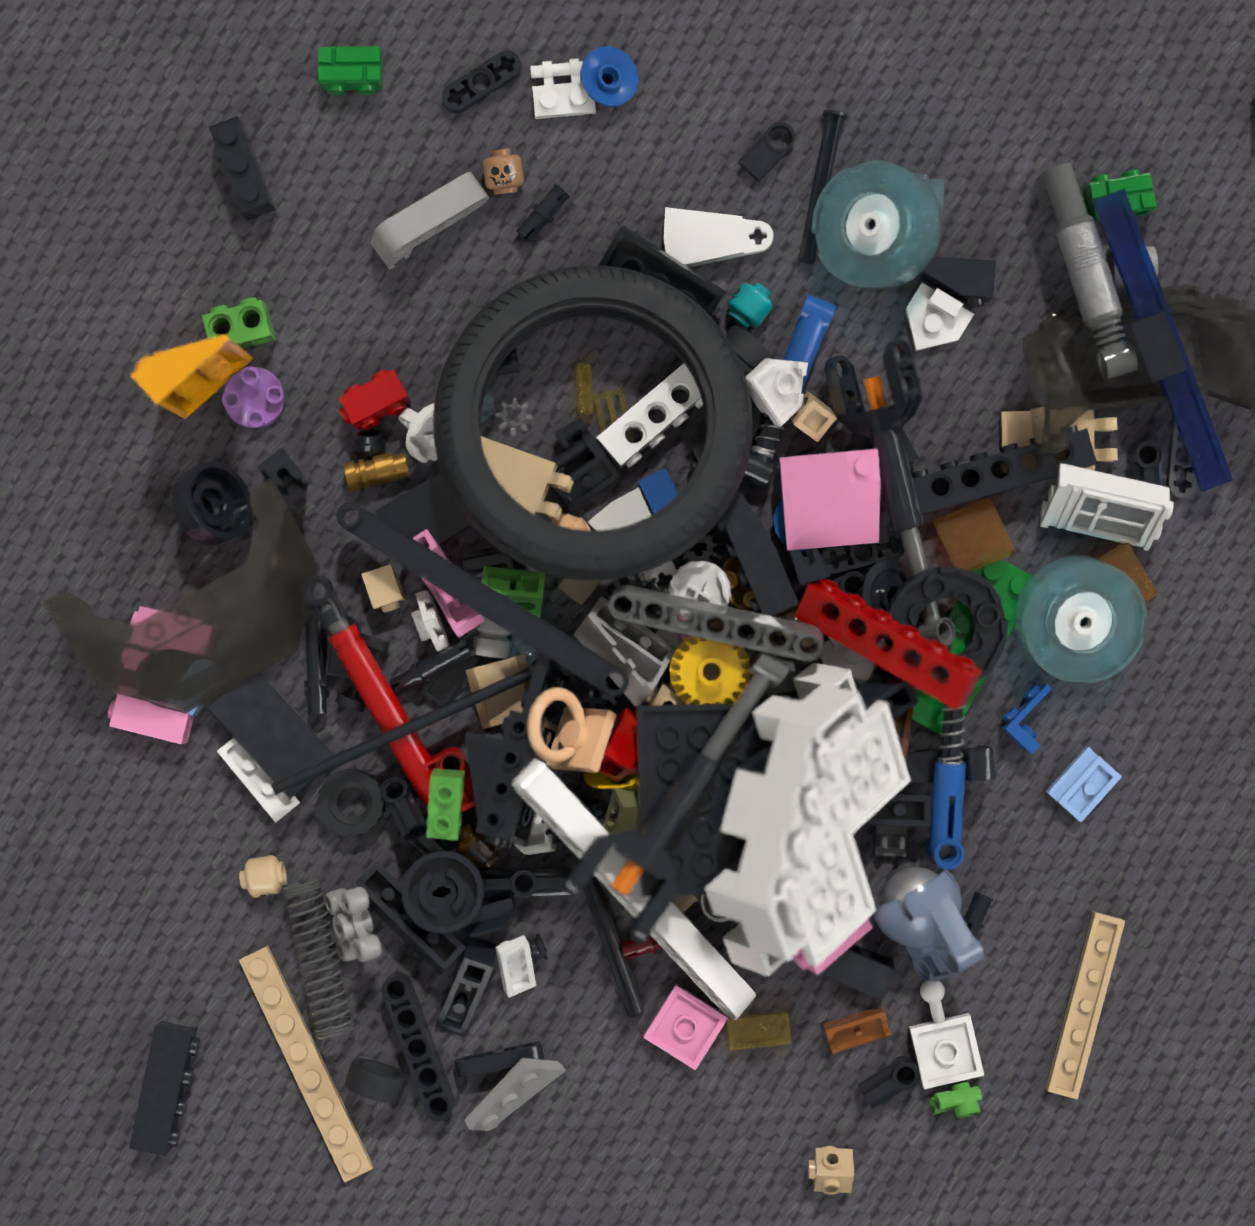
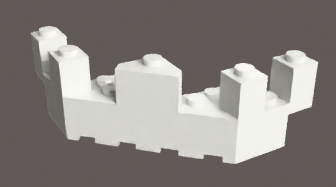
[705,663,910,976]

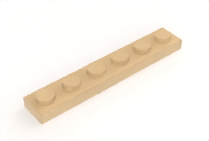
[1045,911,1125,1100]

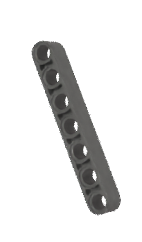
[608,585,823,661]

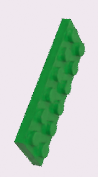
[912,550,1039,735]

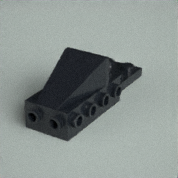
[465,653,565,849]

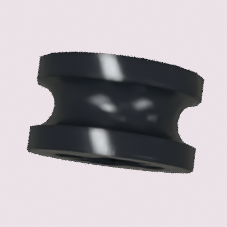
[526,933,548,964]

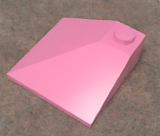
[779,449,880,551]

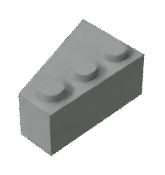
[574,596,676,707]

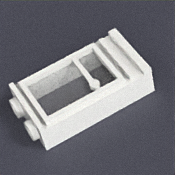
[1040,463,1174,551]

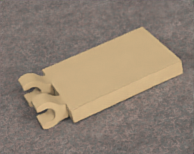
[1000,410,1118,473]
[481,436,574,522]

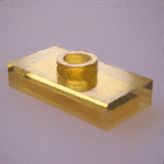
[727,1011,792,1051]

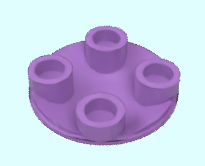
[222,366,285,428]

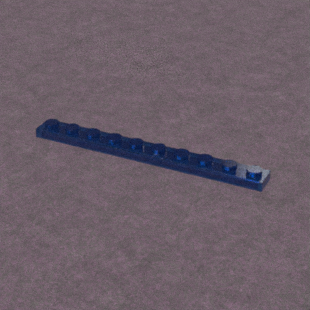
[1093,188,1233,491]

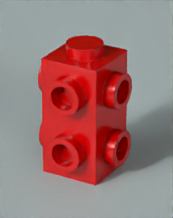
[338,369,411,430]
[599,707,637,782]

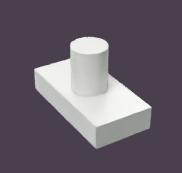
[496,935,536,998]

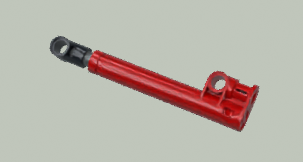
[302,575,475,812]

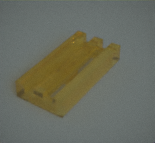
[593,388,634,453]

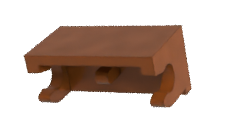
[822,1006,892,1055]

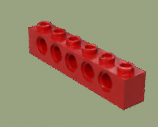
[794,579,982,711]

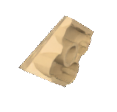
[465,654,531,729]

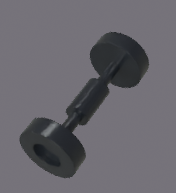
[335,633,390,712]

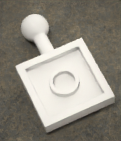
[909,980,984,1089]

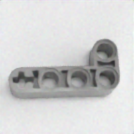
[371,172,489,269]

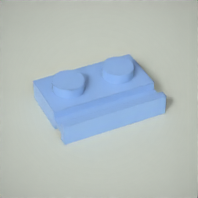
[1045,746,1122,822]

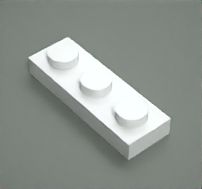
[217,738,300,823]

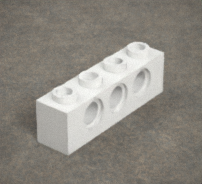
[596,363,703,469]

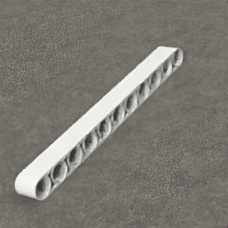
[512,759,756,1020]

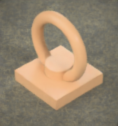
[528,688,616,773]

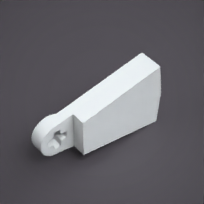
[664,207,773,267]
[588,487,677,594]

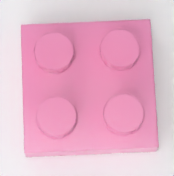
[643,983,728,1070]

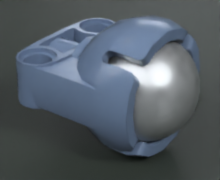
[873,867,984,981]

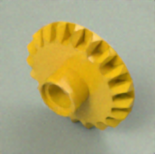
[670,636,751,705]

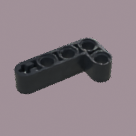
[905,746,996,784]

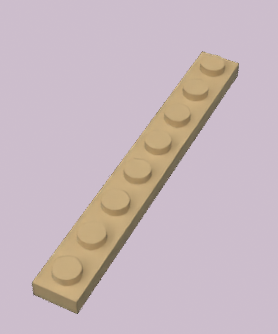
[239,946,373,1183]

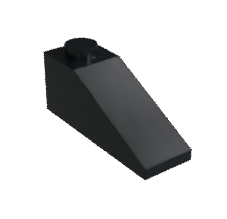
[900,254,996,307]
[435,935,498,1036]

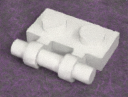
[530,58,596,119]

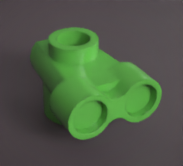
[929,1082,982,1119]

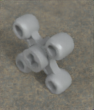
[325,887,381,962]

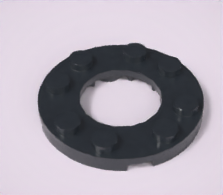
[884,566,1008,681]

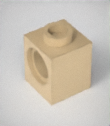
[791,391,837,442]
[361,564,406,613]

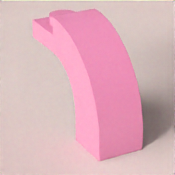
[413,529,485,638]

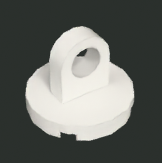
[398,403,437,463]
[669,561,731,621]

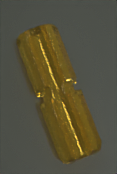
[575,362,594,415]

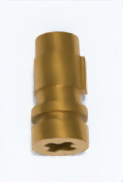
[343,453,410,493]

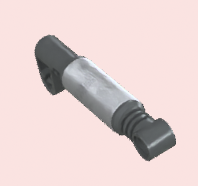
[1034,163,1138,380]

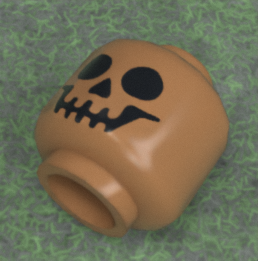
[482,149,524,195]

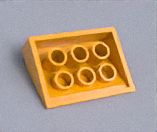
[131,335,254,419]

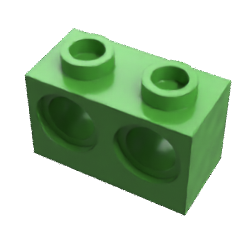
[202,298,276,349]
[482,566,545,618]
[426,768,465,840]

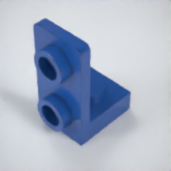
[639,469,678,514]
[1000,684,1052,754]

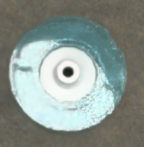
[812,160,942,289]
[1015,556,1147,684]

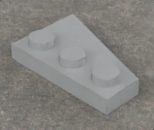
[464,1058,566,1131]

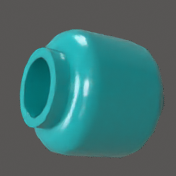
[727,282,773,329]

